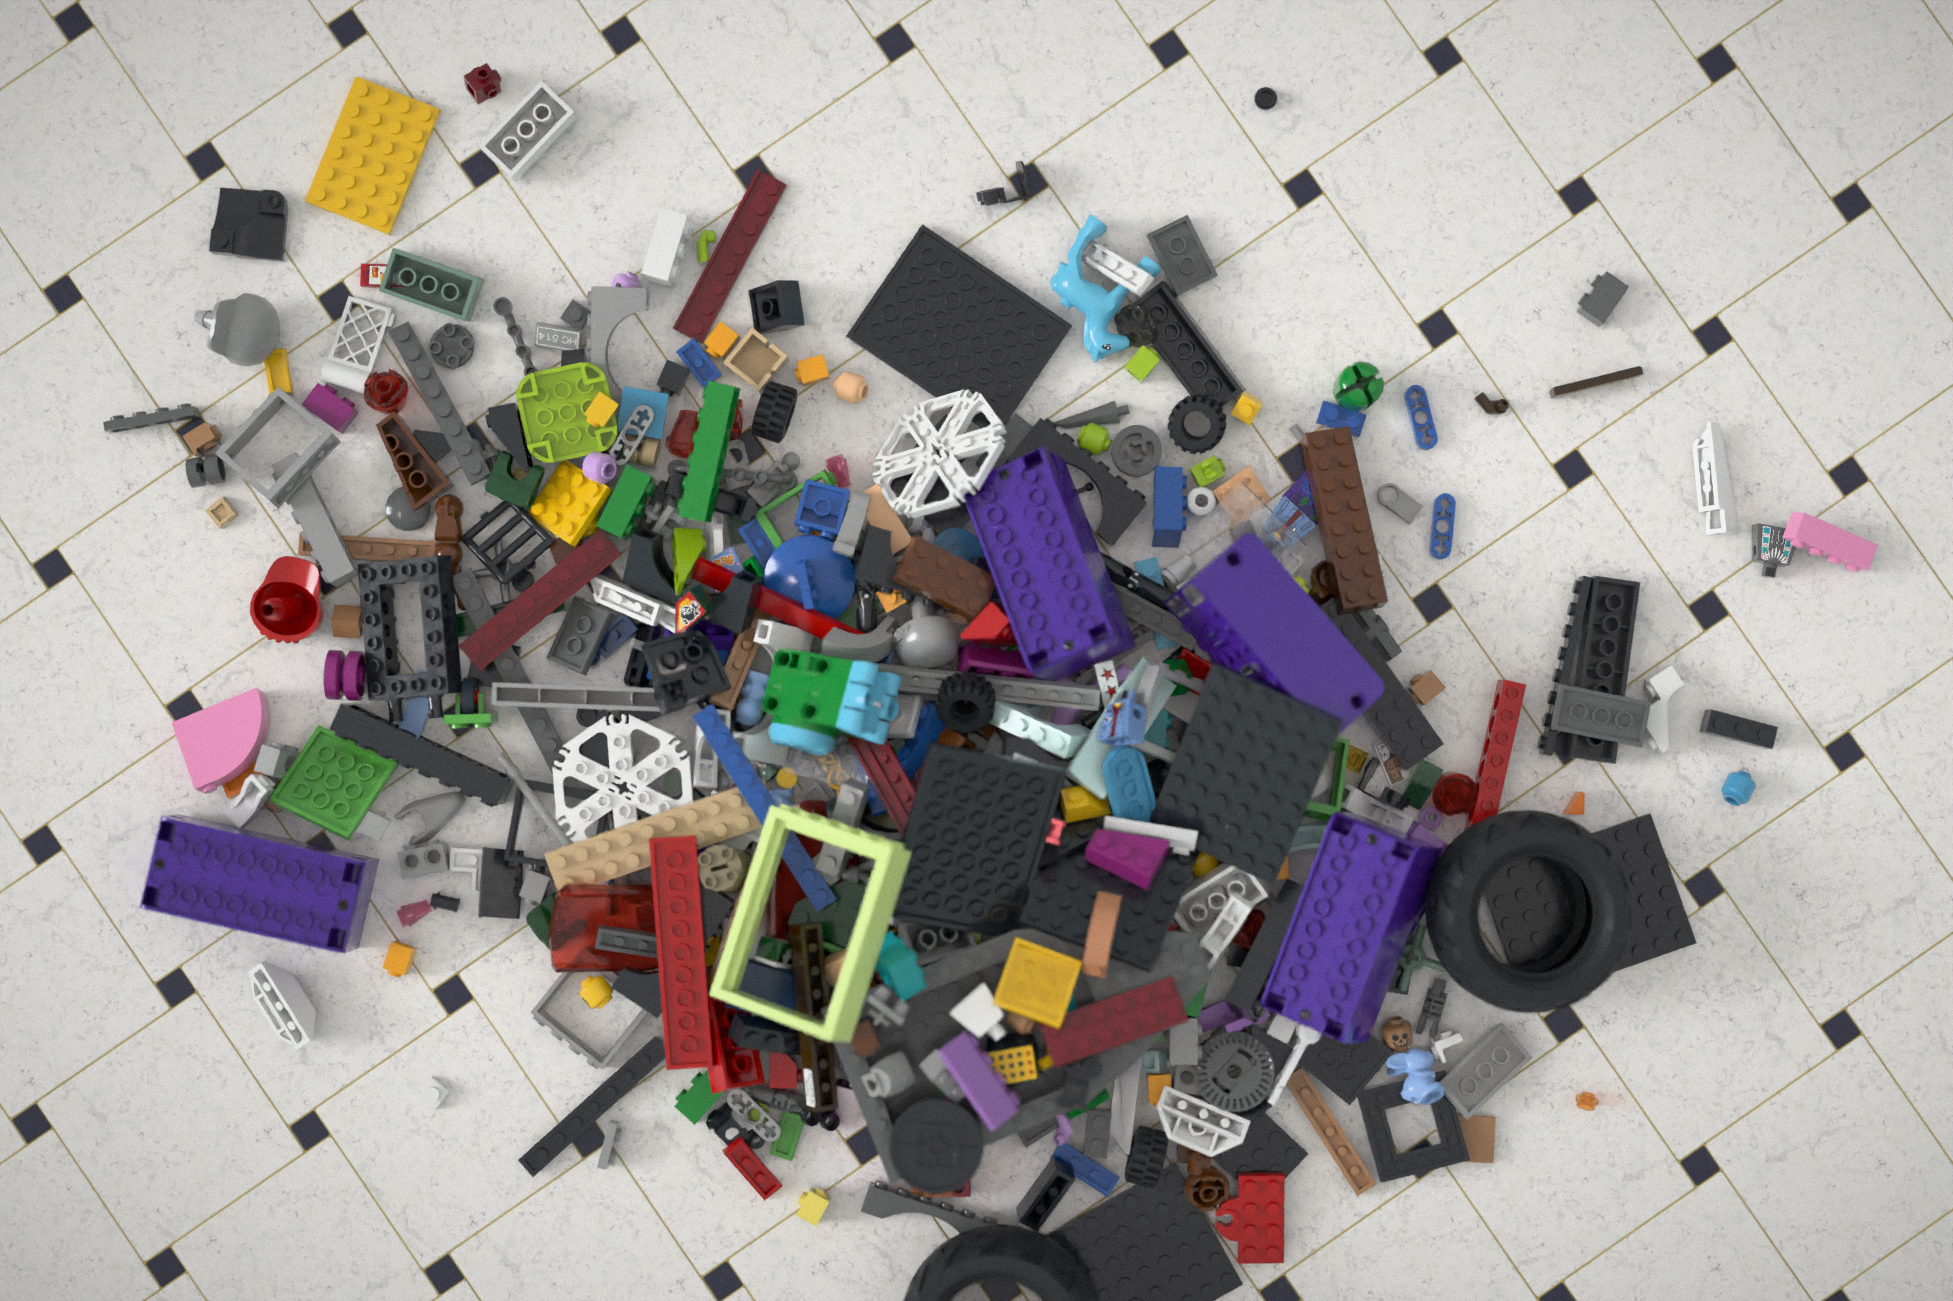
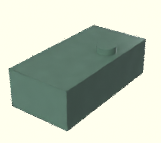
[379,248,484,322]

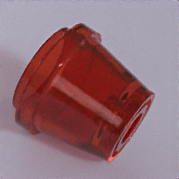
[665,410,700,459]

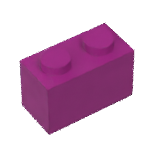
[301,383,359,434]

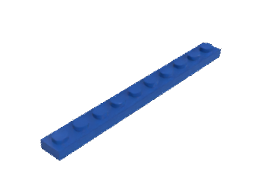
[692,703,837,912]

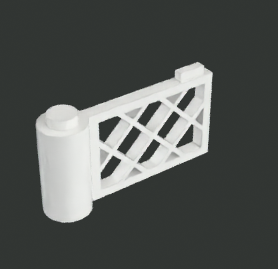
[320,296,396,394]
[1266,1023,1321,1105]

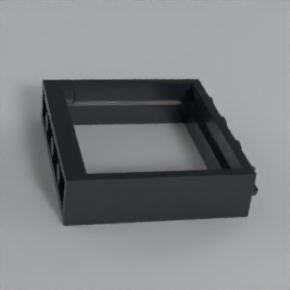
[504,779,608,872]

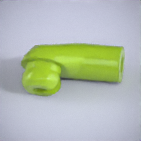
[696,229,716,262]

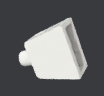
[950,982,1006,1041]

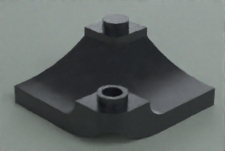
[209,187,288,262]
[641,630,732,716]

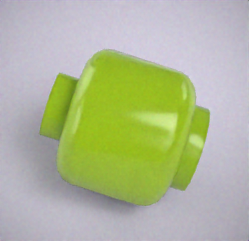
[1077,423,1112,456]

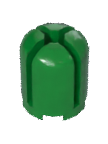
[1333,361,1384,412]

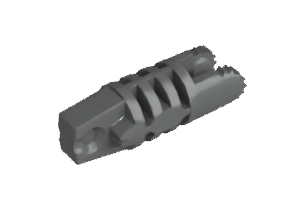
[1416,978,1448,1039]
[752,1086,805,1113]

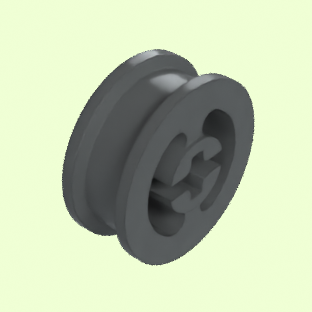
[1111,425,1162,477]

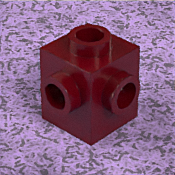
[464,63,502,104]

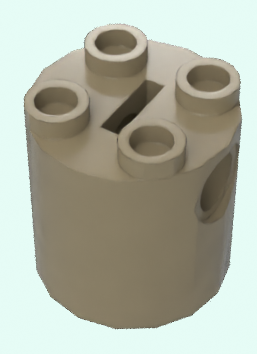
[698,845,752,893]

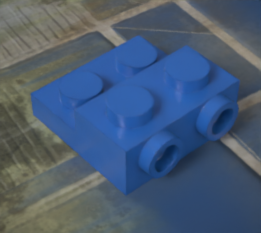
[794,479,851,540]

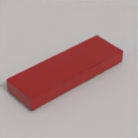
[722,1136,783,1200]

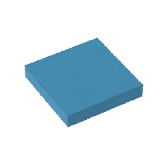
[617,386,669,439]

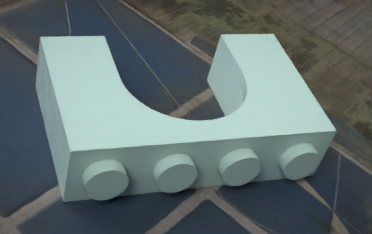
[990,701,1091,758]

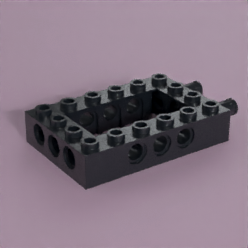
[357,555,462,722]

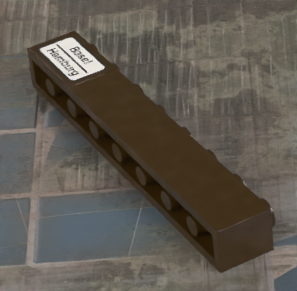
[789,922,838,1112]

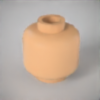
[833,372,869,404]

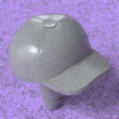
[194,293,280,366]
[892,599,977,669]

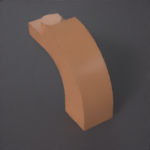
[1082,891,1122,978]

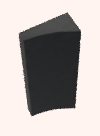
[1126,281,1246,418]

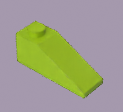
[671,528,706,595]

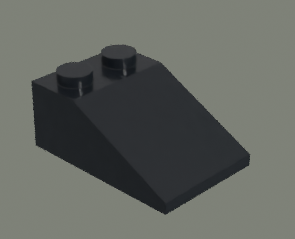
[485,402,534,473]

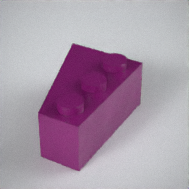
[1085,829,1170,890]

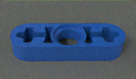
[1404,385,1438,450]
[1429,493,1456,560]

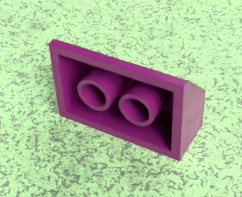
[957,643,1034,679]

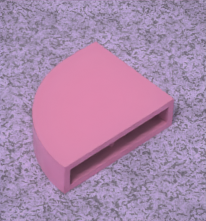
[172,687,269,794]

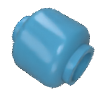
[1721,771,1756,806]

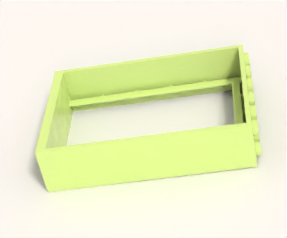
[710,804,911,1042]

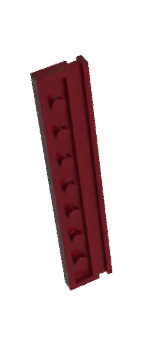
[673,169,787,345]
[458,529,622,671]
[846,736,916,837]

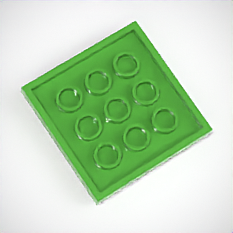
[269,725,398,841]

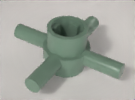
[1397,923,1445,992]

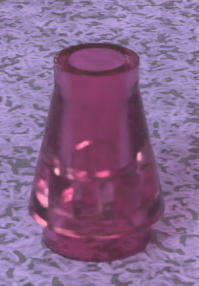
[825,454,851,488]
[396,899,432,927]

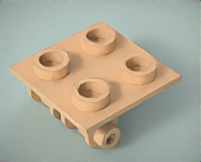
[1213,465,1272,526]

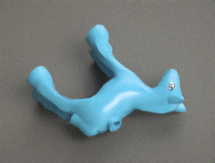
[1050,214,1162,363]

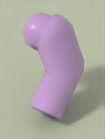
[1053,1113,1073,1146]

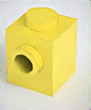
[796,1187,831,1226]

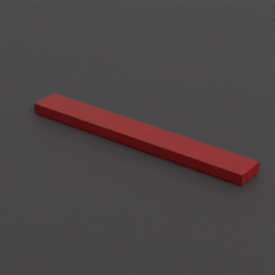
[691,557,866,639]

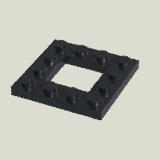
[1357,1070,1470,1183]

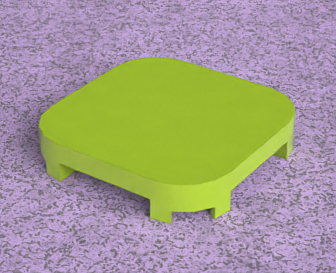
[516,362,618,463]

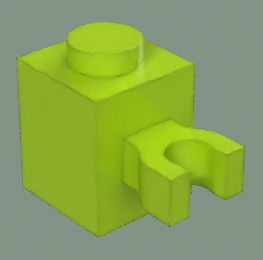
[1189,455,1226,487]

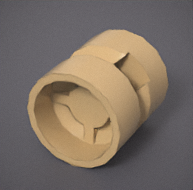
[622,434,661,468]

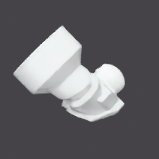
[905,515,936,544]

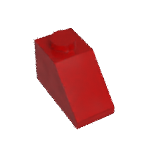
[769,1052,802,1088]

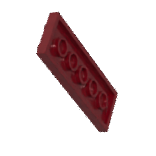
[1039,976,1189,1068]

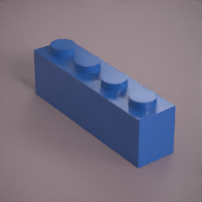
[897,700,949,782]

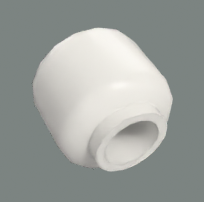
[1186,487,1216,517]

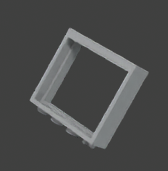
[215,387,341,509]
[1129,662,1204,764]
[530,946,649,1070]

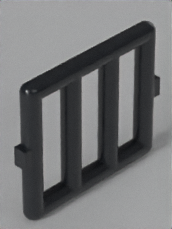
[461,500,555,585]

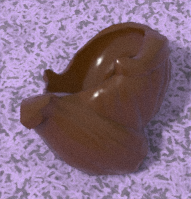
[1308,560,1334,604]

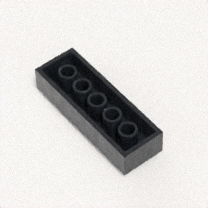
[1225,878,1304,1023]

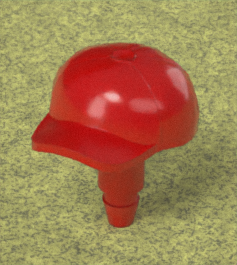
[250,556,324,644]

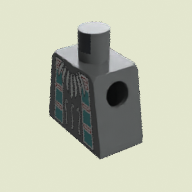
[1752,523,1796,578]

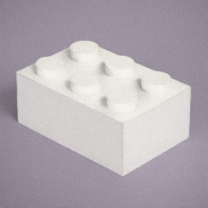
[641,208,694,288]

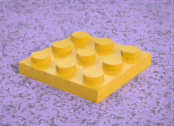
[528,460,612,547]
[992,937,1082,1029]

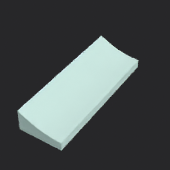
[1066,657,1176,800]

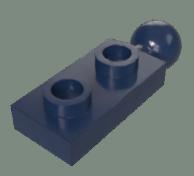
[591,613,640,666]

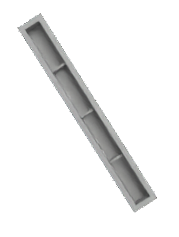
[491,682,679,712]

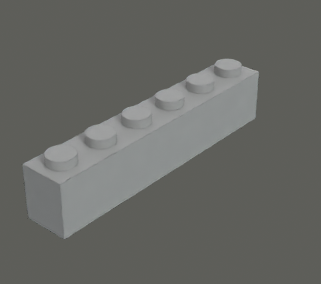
[271,452,358,587]

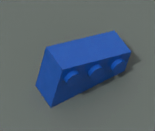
[1152,466,1187,548]

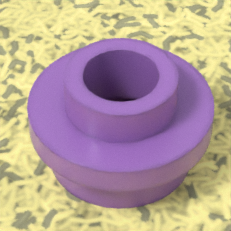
[1419,806,1443,829]

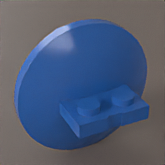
[764,534,855,619]

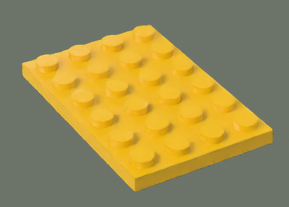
[305,76,441,235]

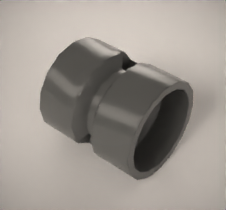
[185,454,226,488]

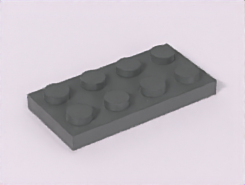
[1550,684,1651,747]

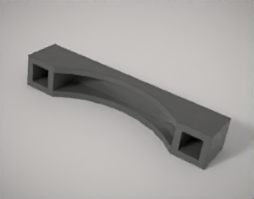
[861,1180,998,1233]

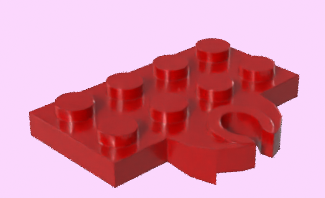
[1215,1172,1285,1264]

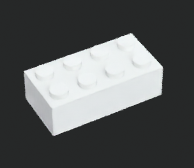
[479,81,578,182]
[1174,862,1270,940]

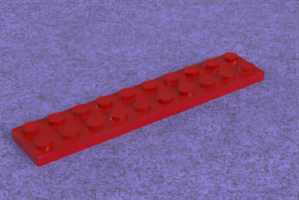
[649,835,714,1070]

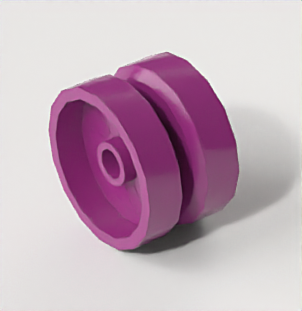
[323,650,366,701]

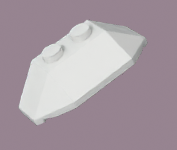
[248,961,316,1050]
[1156,1086,1251,1157]

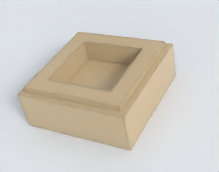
[205,497,239,529]

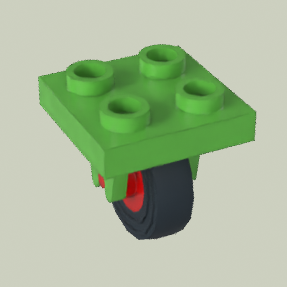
[444,677,498,728]

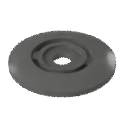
[1194,1031,1275,1112]

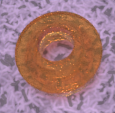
[1575,1092,1599,1111]

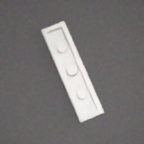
[1081,240,1154,296]

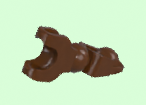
[434,494,467,611]

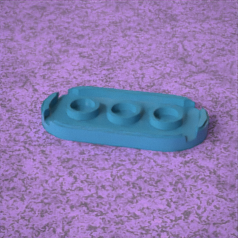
[934,528,1000,598]
[1102,745,1156,823]

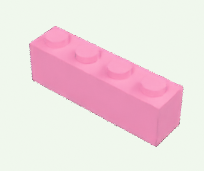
[1782,512,1878,573]

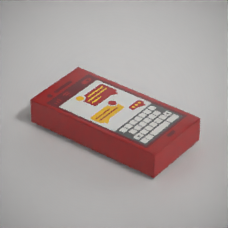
[360,263,406,288]

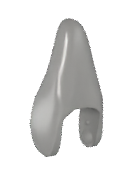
[395,792,465,845]

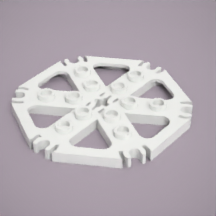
[873,389,1006,518]
[552,714,694,842]

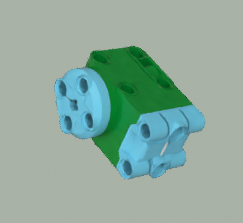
[762,648,902,756]

